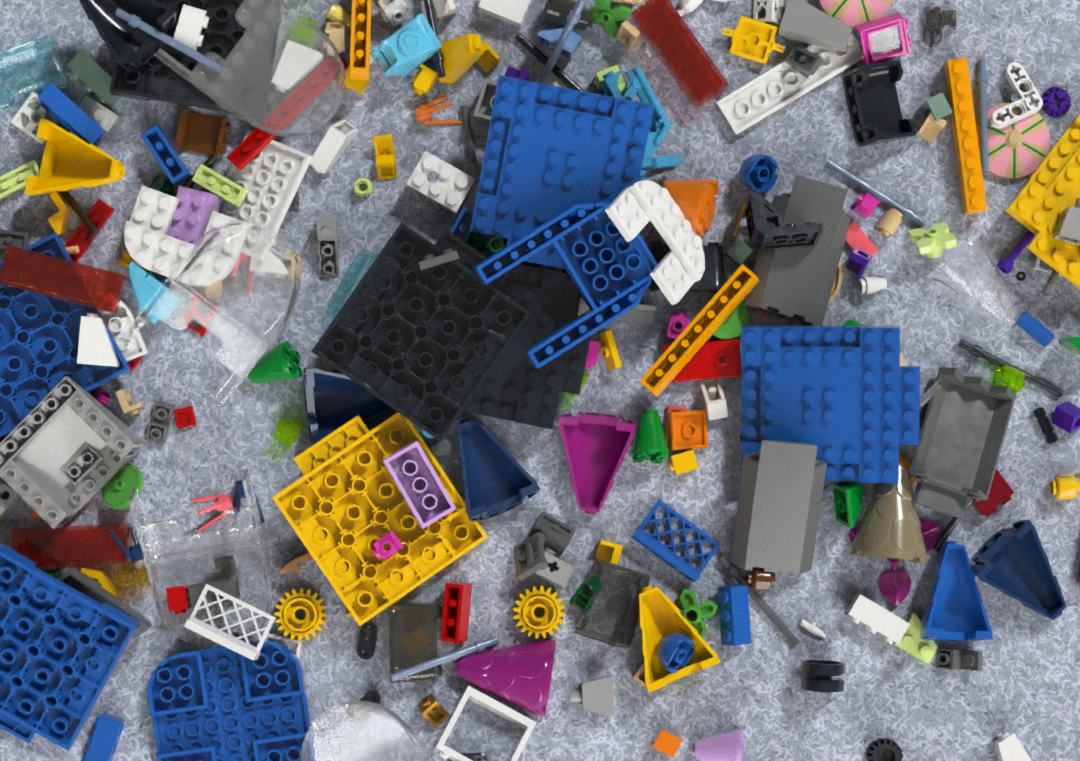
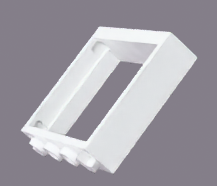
[434,686,537,761]

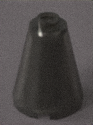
[540,0,595,31]

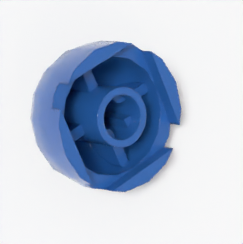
[740,154,778,193]
[657,633,695,673]

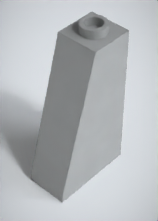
[779,0,854,52]

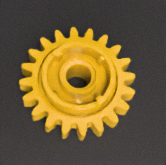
[513,585,566,639]
[274,587,328,641]

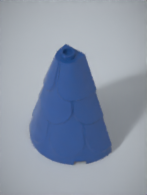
[920,541,993,642]

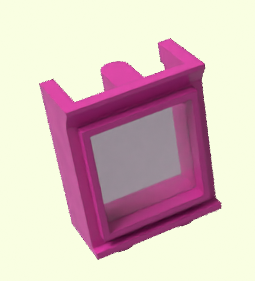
[855,12,911,64]

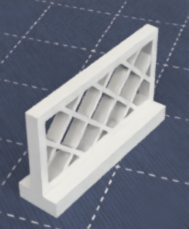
[184,584,276,660]

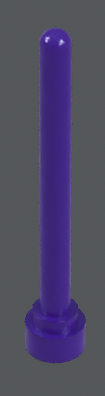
[996,230,1035,274]

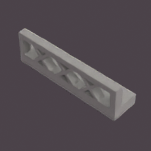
[578,298,656,325]

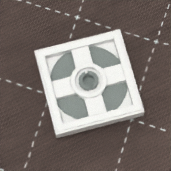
[11,91,59,145]

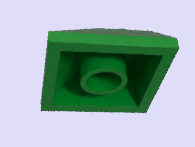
[833,481,864,528]

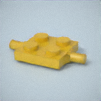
[721,16,786,64]

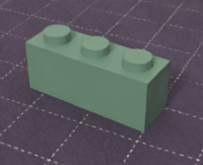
[66,49,122,108]

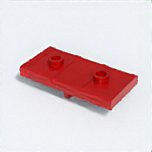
[663,339,742,383]

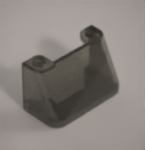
[574,559,650,648]
[389,602,442,683]

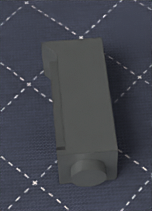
[187,575,241,604]

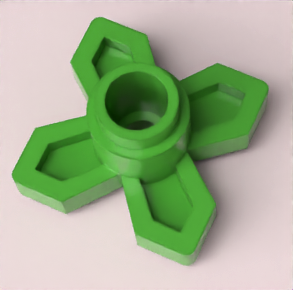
[584,0,632,38]
[679,588,719,638]

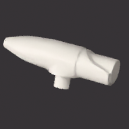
[799,619,826,638]

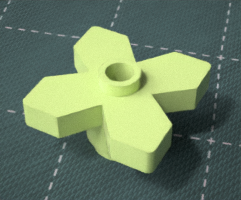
[909,222,957,259]

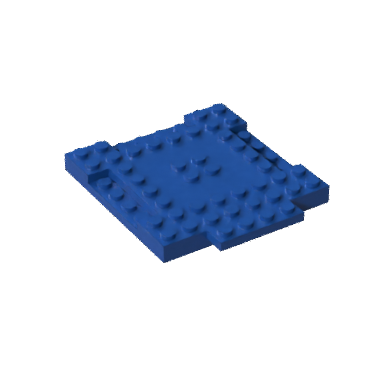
[470,75,654,269]
[0,232,131,439]
[741,325,920,484]
[0,544,140,751]

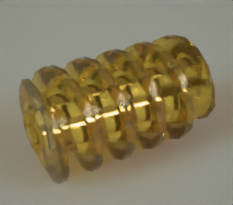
[112,561,156,591]

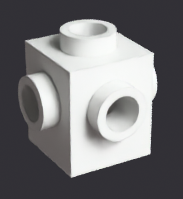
[378,0,409,27]

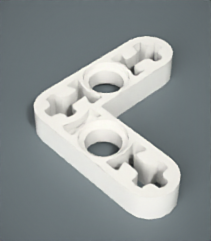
[990,62,1043,129]

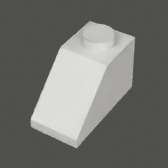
[79,95,118,132]
[699,379,728,421]

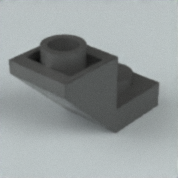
[936,648,983,671]

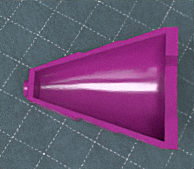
[558,412,636,514]
[454,639,556,717]

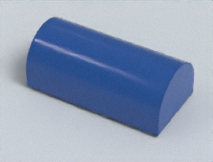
[1015,311,1055,348]

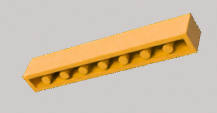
[943,58,987,215]
[639,264,759,397]

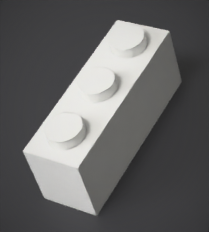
[846,593,910,644]

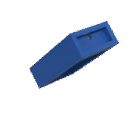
[37,83,105,145]

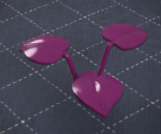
[849,521,939,606]

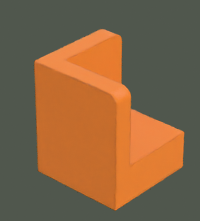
[652,730,682,757]

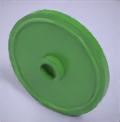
[704,294,750,339]
[102,463,143,509]

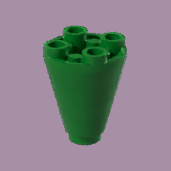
[247,341,303,383]
[631,409,669,464]

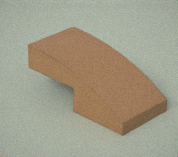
[279,553,314,575]

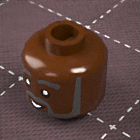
[746,567,775,592]

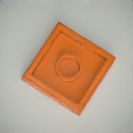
[668,410,708,451]

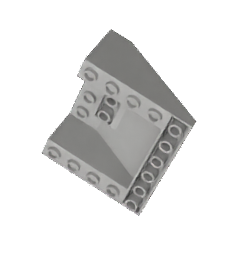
[0,376,146,529]

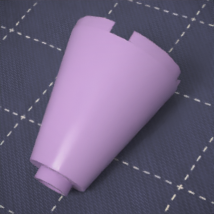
[692,730,745,761]

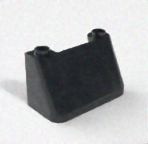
[843,60,916,147]
[645,241,724,293]

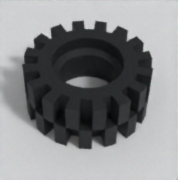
[866,738,903,761]

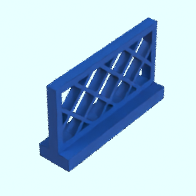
[631,499,721,583]

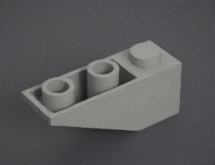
[317,215,339,277]

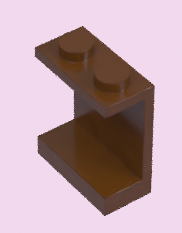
[174,108,232,158]

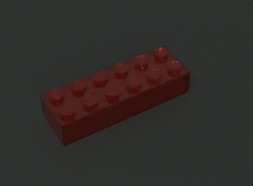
[630,0,729,110]
[0,245,127,315]
[11,523,132,567]

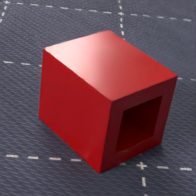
[166,585,191,615]

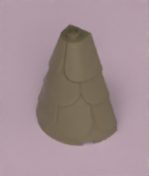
[849,462,928,564]

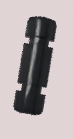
[1033,407,1058,444]

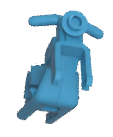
[598,66,685,181]

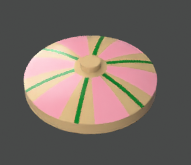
[817,0,893,29]
[976,102,1050,179]

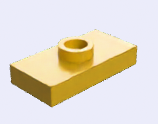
[598,330,622,371]

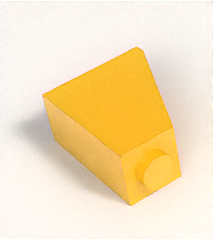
[439,34,483,84]

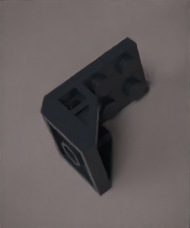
[744,193,823,251]

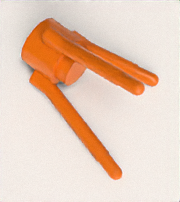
[415,95,463,126]

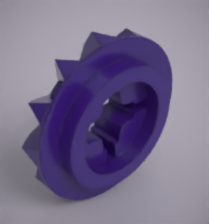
[1041,87,1071,117]

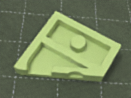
[894,612,938,664]

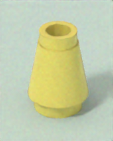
[326,4,351,29]

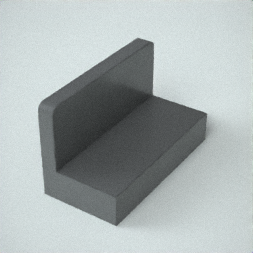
[528,511,576,555]

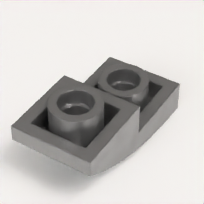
[145,401,175,444]

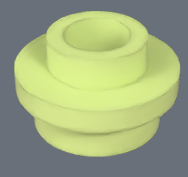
[353,178,373,197]

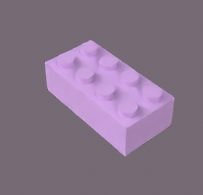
[167,186,223,247]
[381,440,456,529]

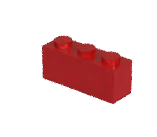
[440,581,472,643]

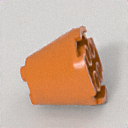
[663,179,719,237]

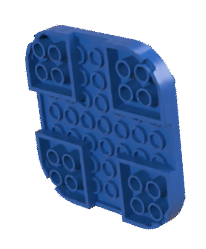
[148,640,315,761]

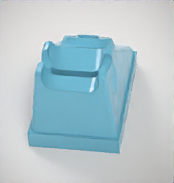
[370,13,442,77]
[128,261,188,323]

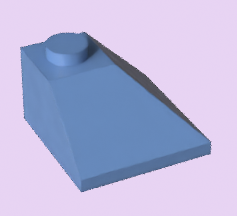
[537,28,582,60]

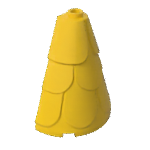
[24,118,125,196]
[639,585,720,693]

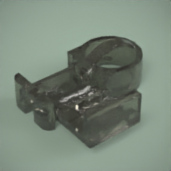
[922,6,957,47]

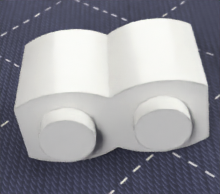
[174,4,209,51]

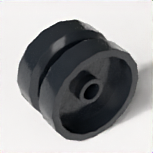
[801,660,845,693]

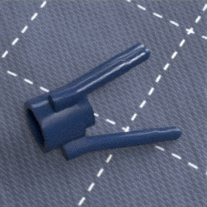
[233,480,265,523]
[109,514,147,563]

